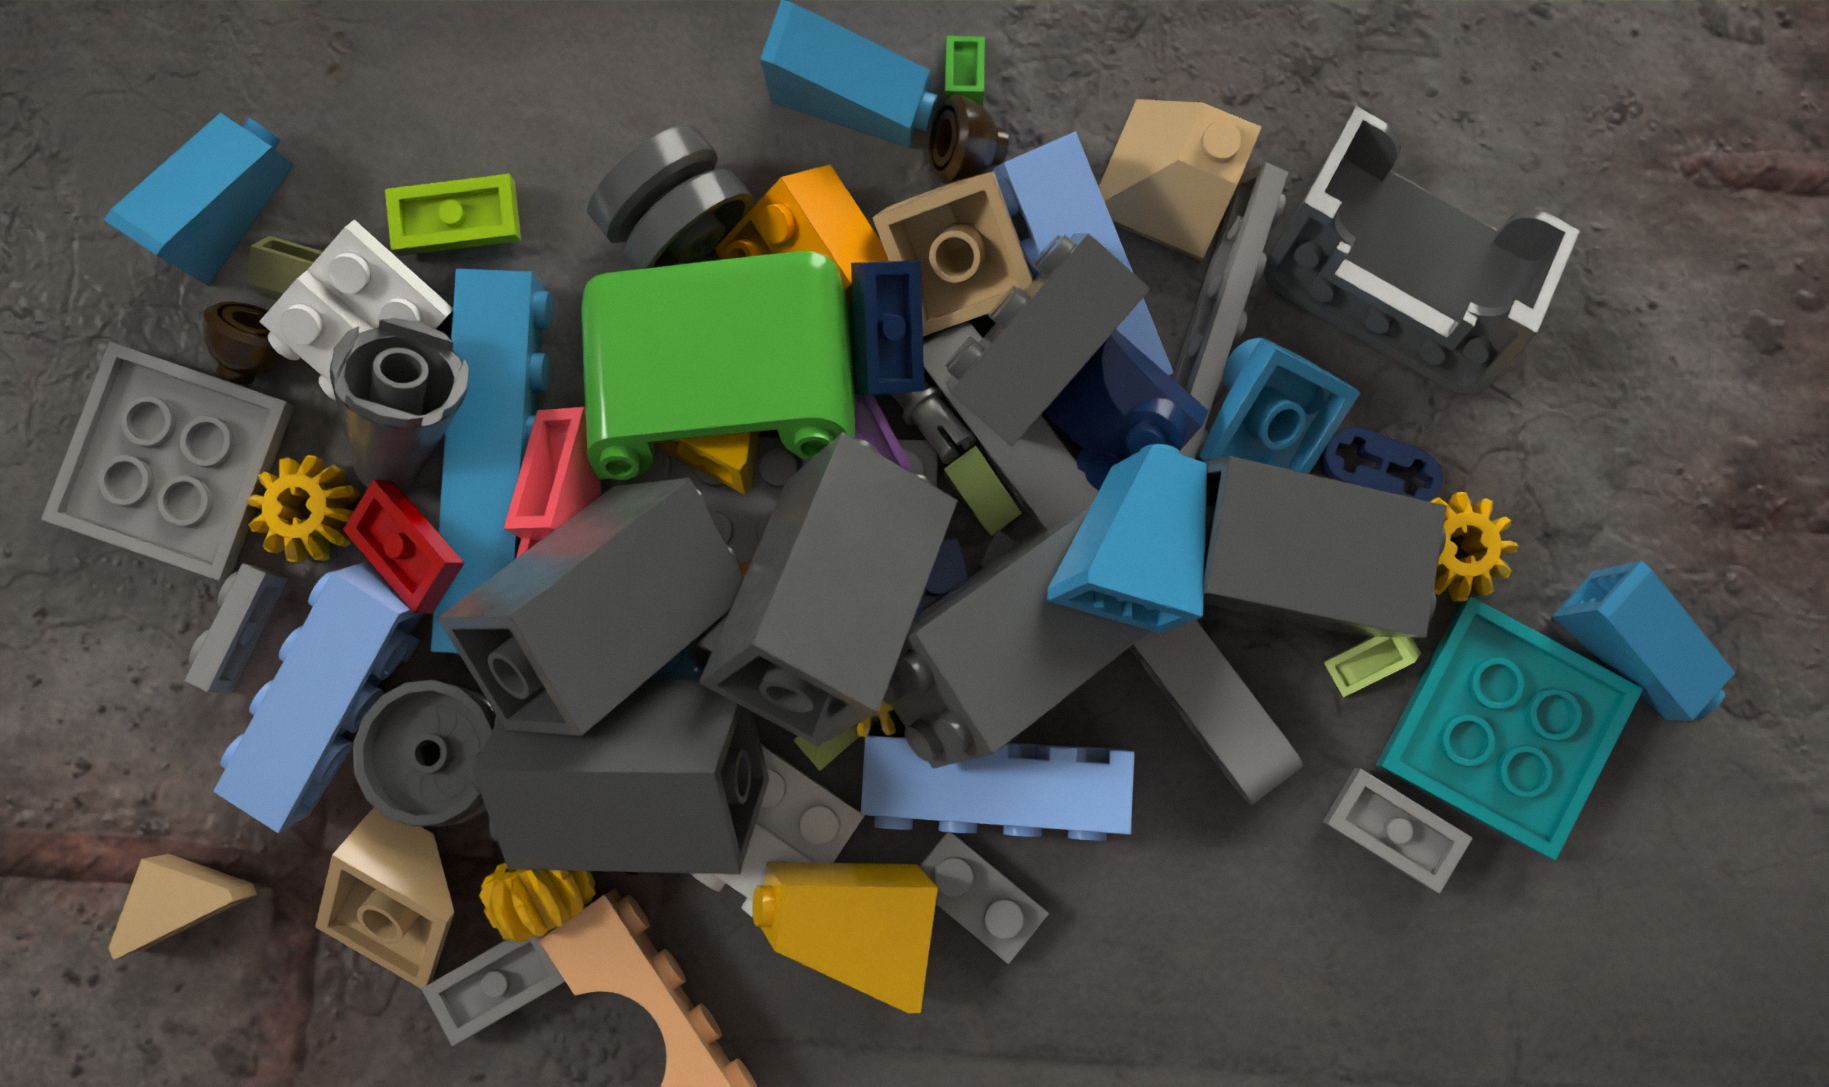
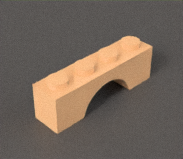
[539,888,757,1087]

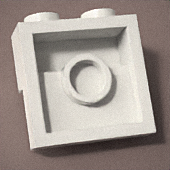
[259,220,453,401]
[690,744,865,917]

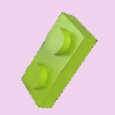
[385,174,521,256]

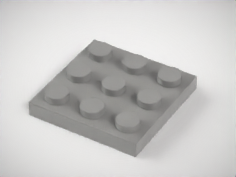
[41,341,295,582]

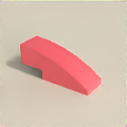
[503,407,601,558]

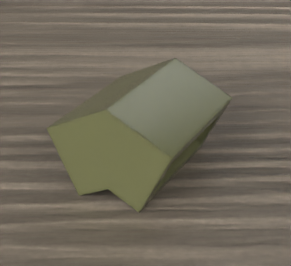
[247,235,323,300]

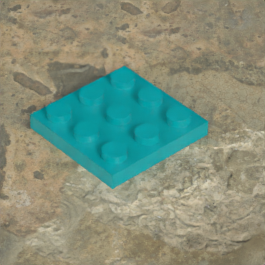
[1375,596,1643,861]

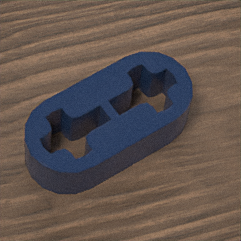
[1319,427,1443,502]

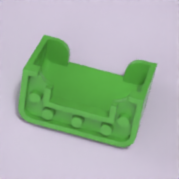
[581,251,856,480]

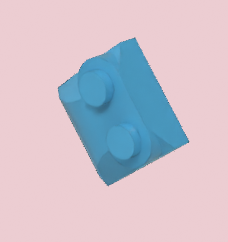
[1199,338,1361,474]

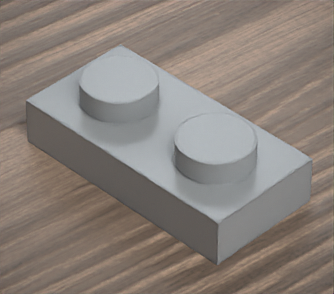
[184,563,288,693]
[1322,768,1473,894]
[919,832,1049,964]
[421,932,565,1046]

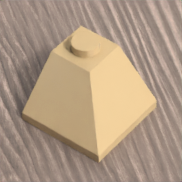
[1099,99,1262,261]
[872,171,1034,336]
[315,807,454,989]

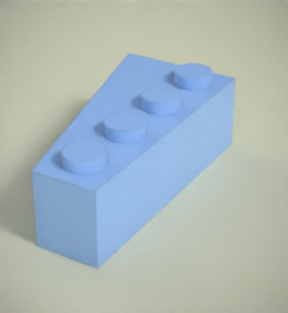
[987,131,1174,375]
[213,561,424,833]
[861,735,1134,841]

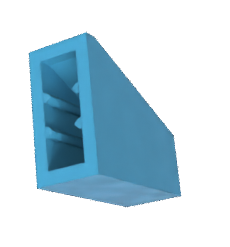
[760,0,938,148]
[103,113,294,286]
[1047,444,1207,633]
[1552,561,1736,721]

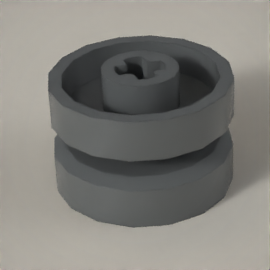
[587,124,754,270]
[353,680,497,827]

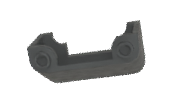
[1264,106,1580,395]

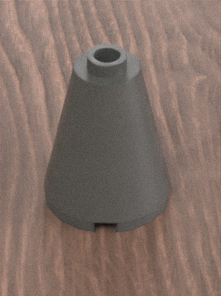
[330,318,469,491]

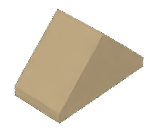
[108,854,258,960]

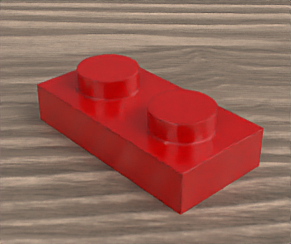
[343,479,465,613]

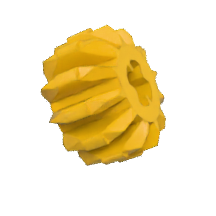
[246,455,361,564]
[1430,492,1519,602]
[479,863,596,942]

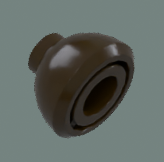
[929,94,1009,184]
[202,301,284,384]

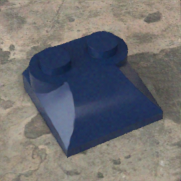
[1042,329,1209,490]

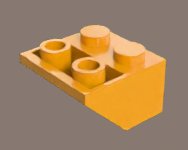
[714,164,889,309]

